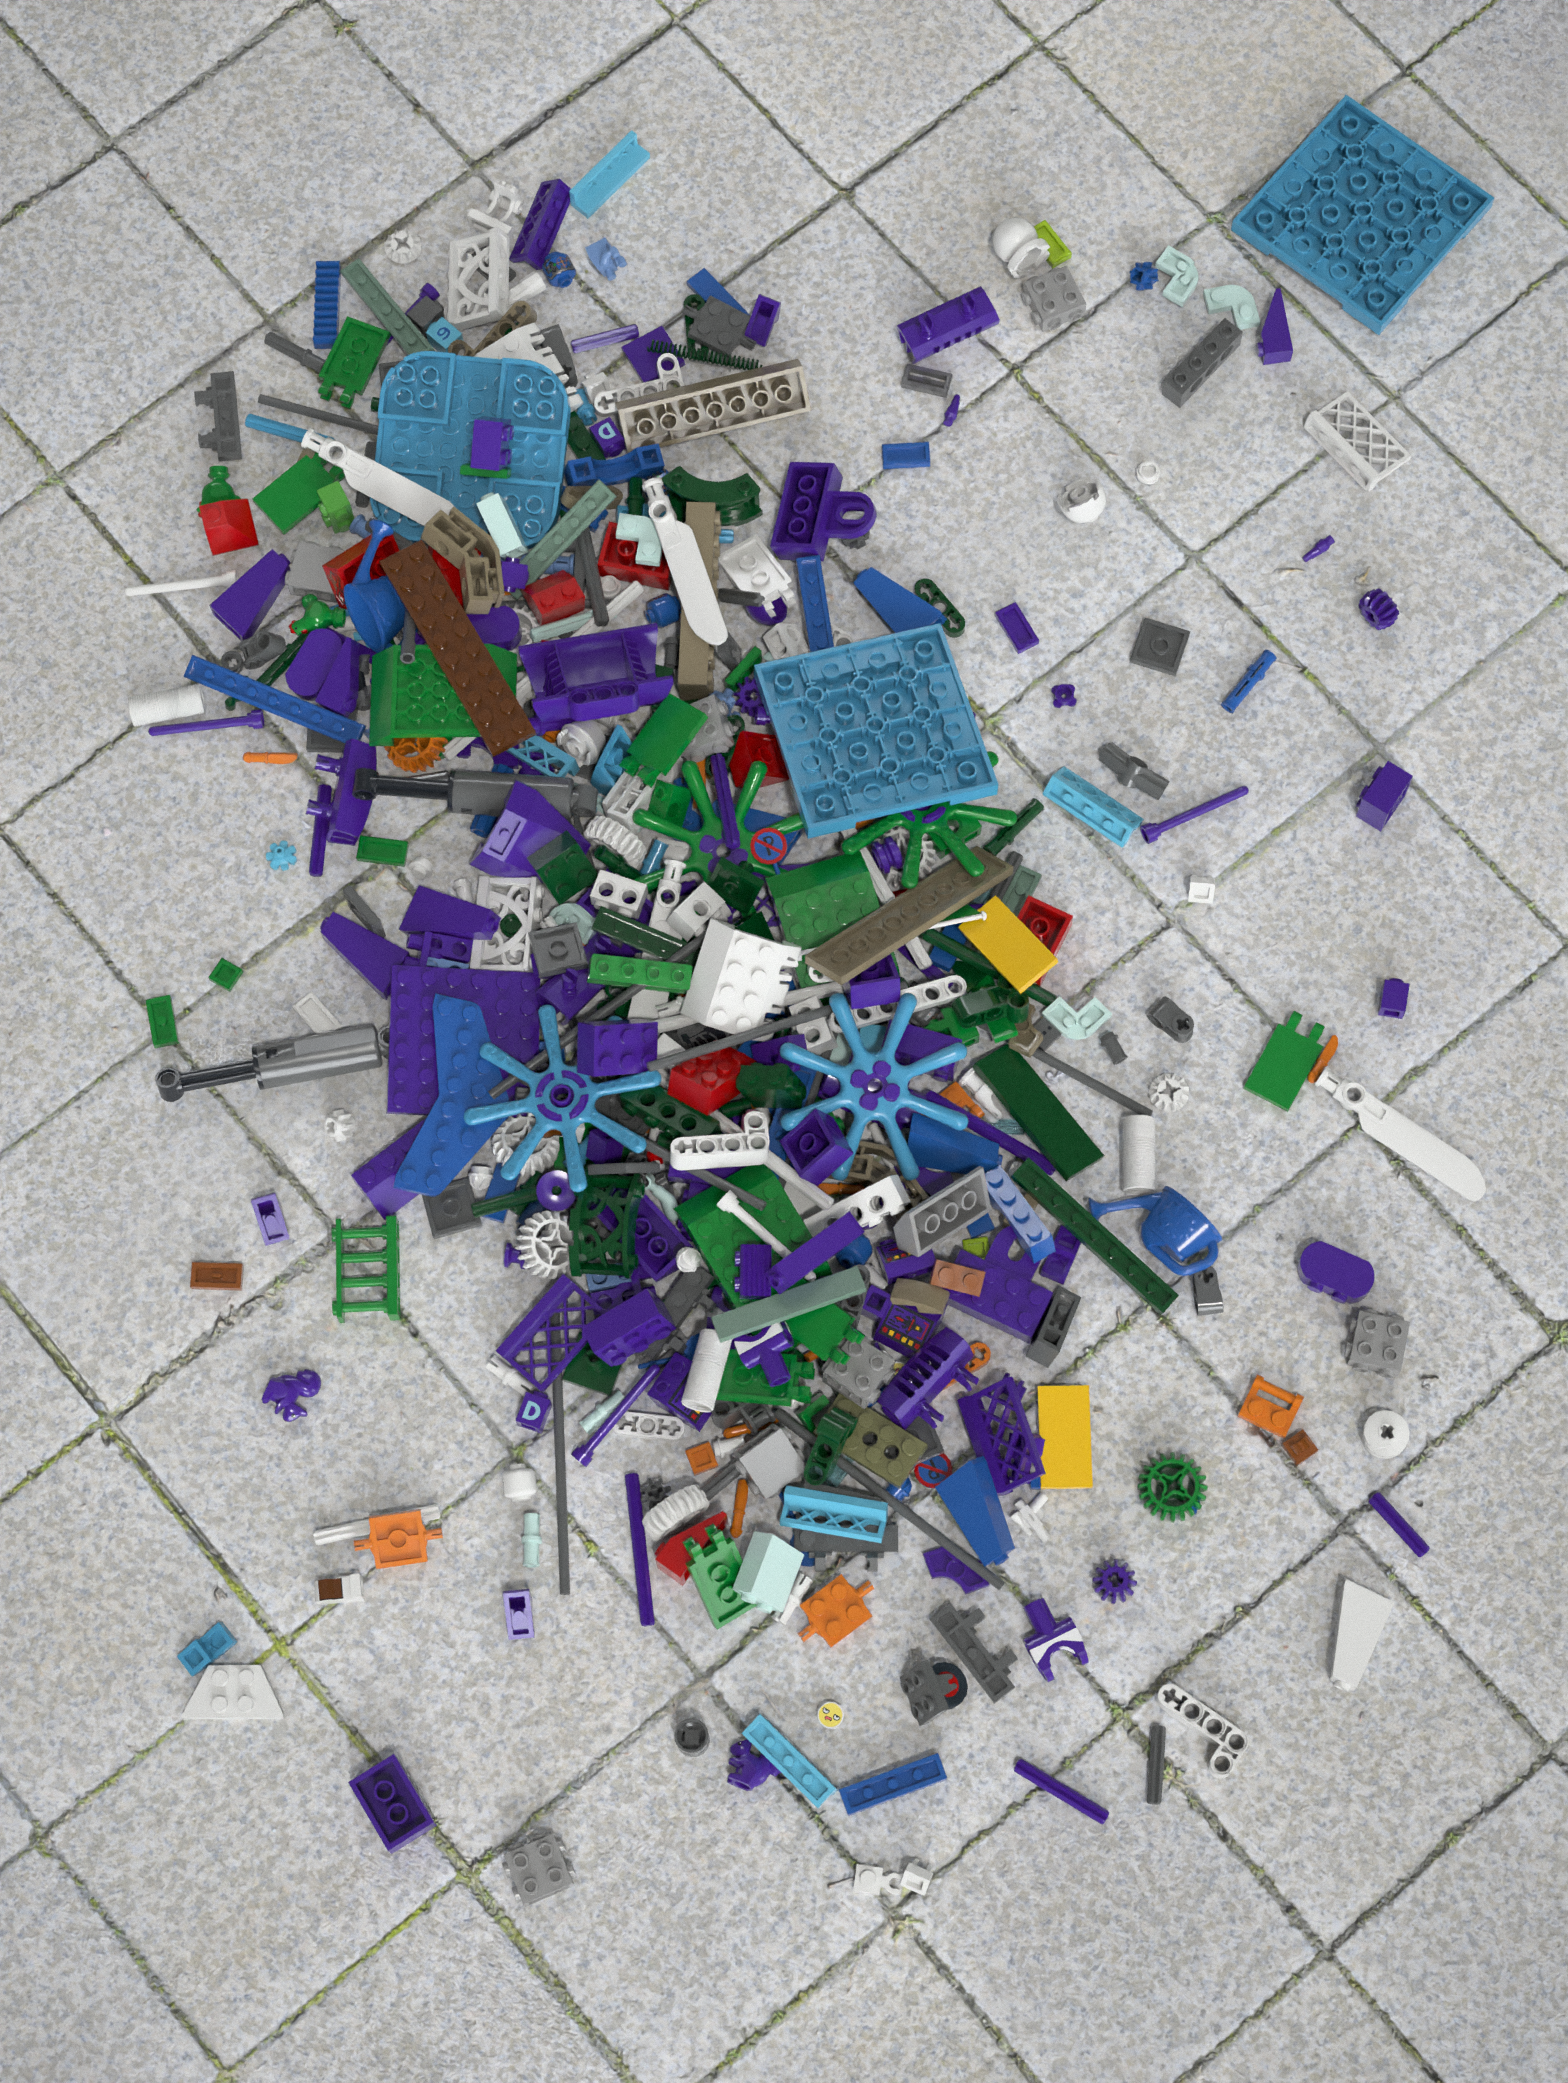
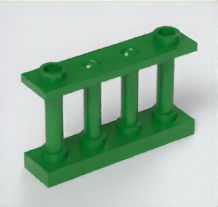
[331,1216,401,1323]

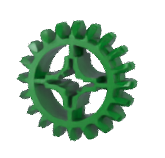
[1137,1452,1208,1523]

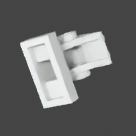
[467,180,524,246]

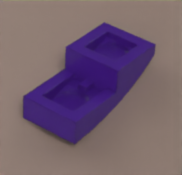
[1040,1225,1081,1285]

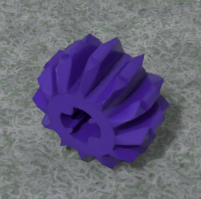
[1358,588,1399,630]
[733,677,764,717]
[1092,1559,1137,1604]

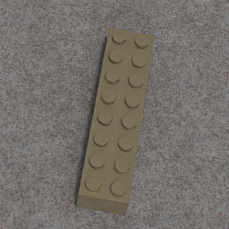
[615,359,811,453]
[678,502,722,701]

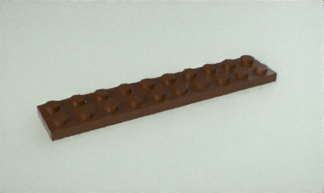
[379,540,536,757]

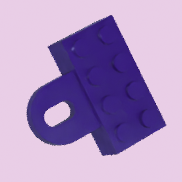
[770,462,877,562]
[942,1226,1053,1344]

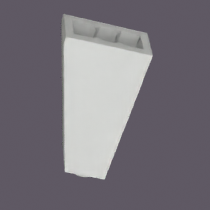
[1329,1579,1395,1692]

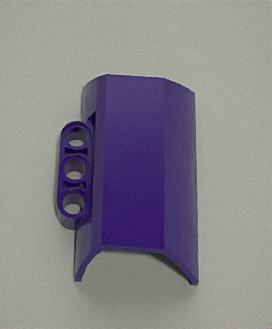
[518,623,673,723]

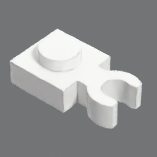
[853,1864,901,1896]

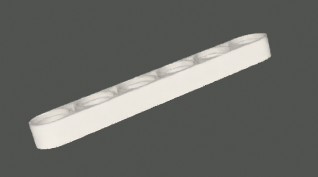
[828,975,967,1034]

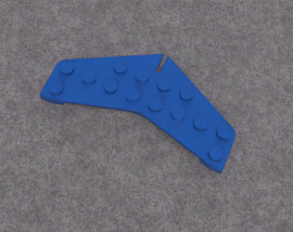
[393,993,510,1197]

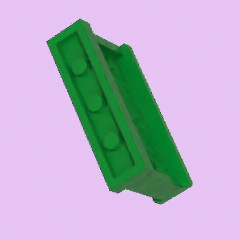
[587,954,692,995]

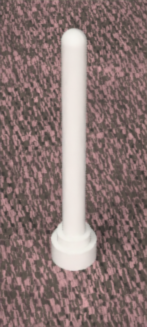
[124,570,239,596]
[717,1190,816,1282]

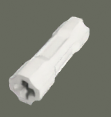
[480,271,546,326]

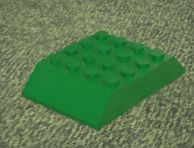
[765,851,900,1006]
[673,1164,833,1336]

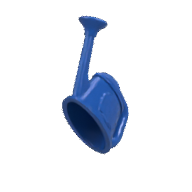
[344,519,418,653]
[1088,1186,1223,1276]

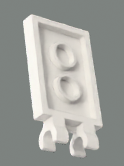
[718,534,796,618]

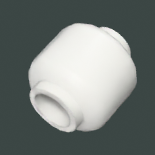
[502,1464,537,1502]

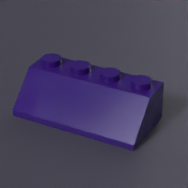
[351,1118,426,1220]
[590,1174,694,1282]

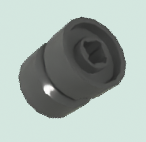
[674,1718,710,1757]

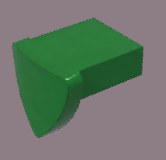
[794,1393,829,1434]

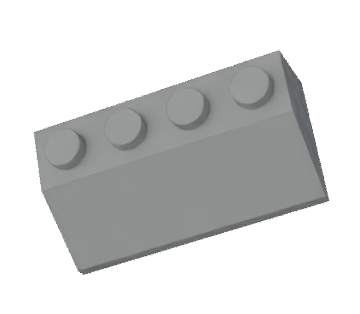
[893,1166,992,1257]

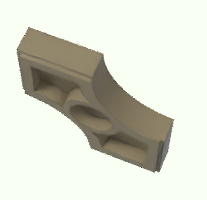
[1008,1003,1043,1058]

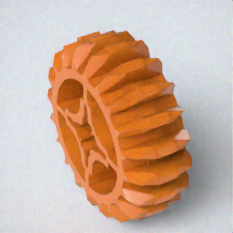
[384,737,449,773]

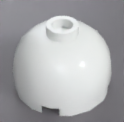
[1057,477,1106,523]

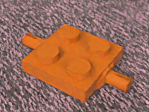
[354,1509,443,1569]
[797,1574,874,1648]

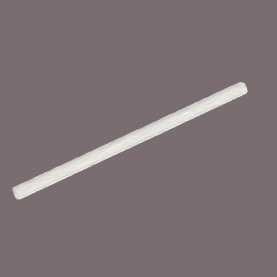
[442,581,644,760]
[841,828,932,970]
[575,982,844,1047]
[657,1068,834,1210]

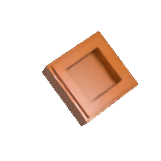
[685,1442,718,1476]

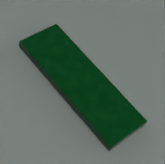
[972,1044,1105,1182]

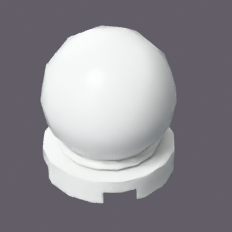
[993,217,1050,278]

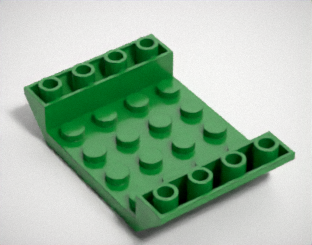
[369,644,517,746]

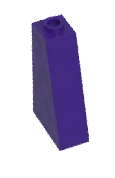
[209,549,291,642]
[399,885,501,940]
[320,912,411,1000]
[765,1211,865,1295]

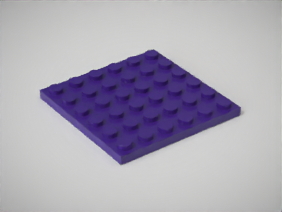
[386,965,541,1119]

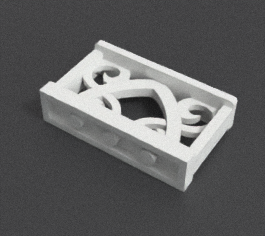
[447,227,510,332]
[470,876,545,973]

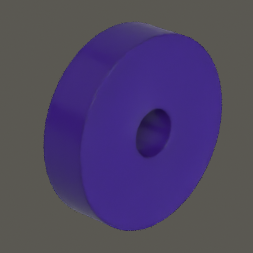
[536,1170,576,1211]

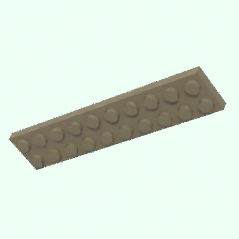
[805,846,1013,985]

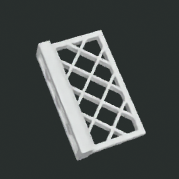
[1304,391,1411,493]

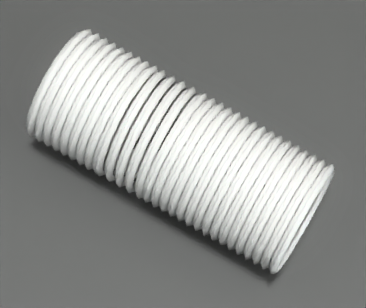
[128,683,206,727]
[1123,1115,1156,1196]
[681,1329,732,1412]

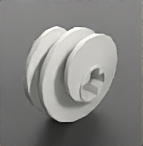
[1362,1410,1410,1459]

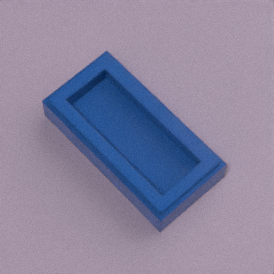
[882,442,930,469]

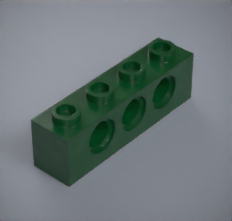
[620,1086,722,1153]

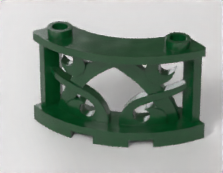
[662,466,763,527]
[569,1170,645,1278]

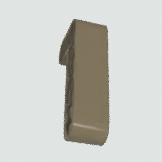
[448,301,537,357]

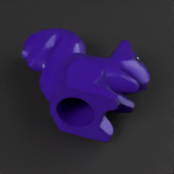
[261,1369,321,1422]
[727,1739,781,1791]

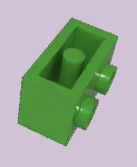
[317,481,355,534]

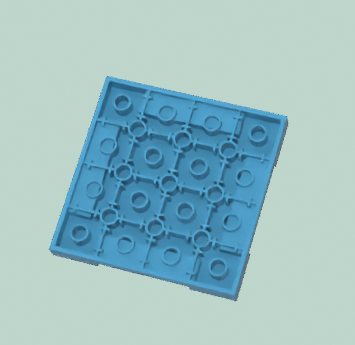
[1231,95,1494,335]
[754,623,999,839]

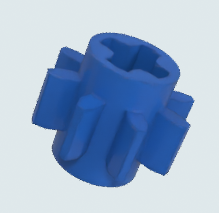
[1130,262,1159,290]

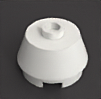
[557,720,606,767]

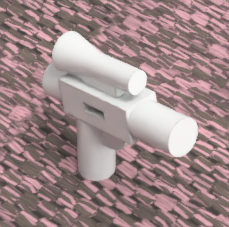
[1010,1492,1052,1543]

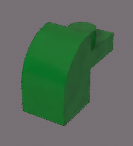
[923,1008,980,1048]

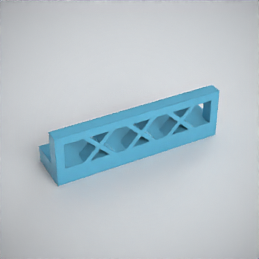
[569,130,650,219]
[506,735,580,777]
[1043,766,1144,848]
[780,1485,888,1543]
[742,1714,838,1808]

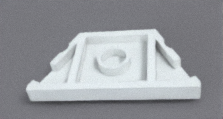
[182,1665,284,1720]

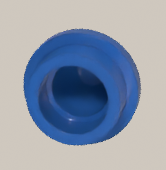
[886,1477,912,1502]

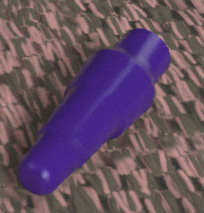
[943,394,960,427]
[1302,535,1335,562]
[663,880,698,899]

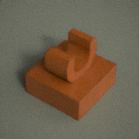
[1281,1430,1318,1466]

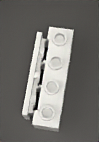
[602,756,683,835]
[803,1174,911,1237]

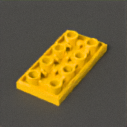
[958,895,1058,994]
[1037,1385,1093,1489]

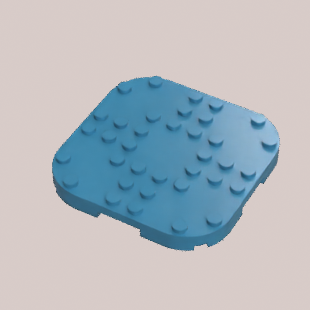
[370,351,571,550]

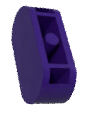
[466,606,522,651]
[285,628,344,701]
[1297,1241,1375,1304]

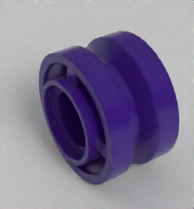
[871,836,903,875]

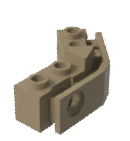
[421,507,505,614]
[827,1141,928,1224]

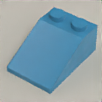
[590,724,632,796]

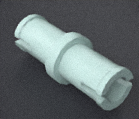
[579,1390,625,1435]
[521,1513,542,1568]

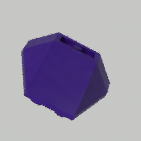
[469,779,591,883]

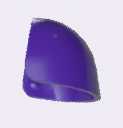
[744,597,787,626]

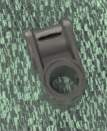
[239,630,286,670]
[1147,996,1194,1043]
[1192,1266,1224,1316]

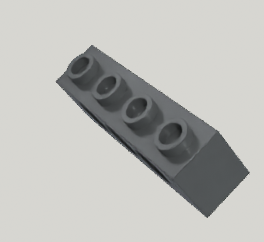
[1162,318,1243,408]

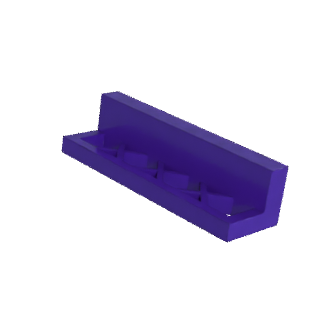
[509,179,571,270]

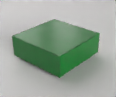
[208,958,243,992]

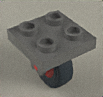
[900,1660,968,1726]

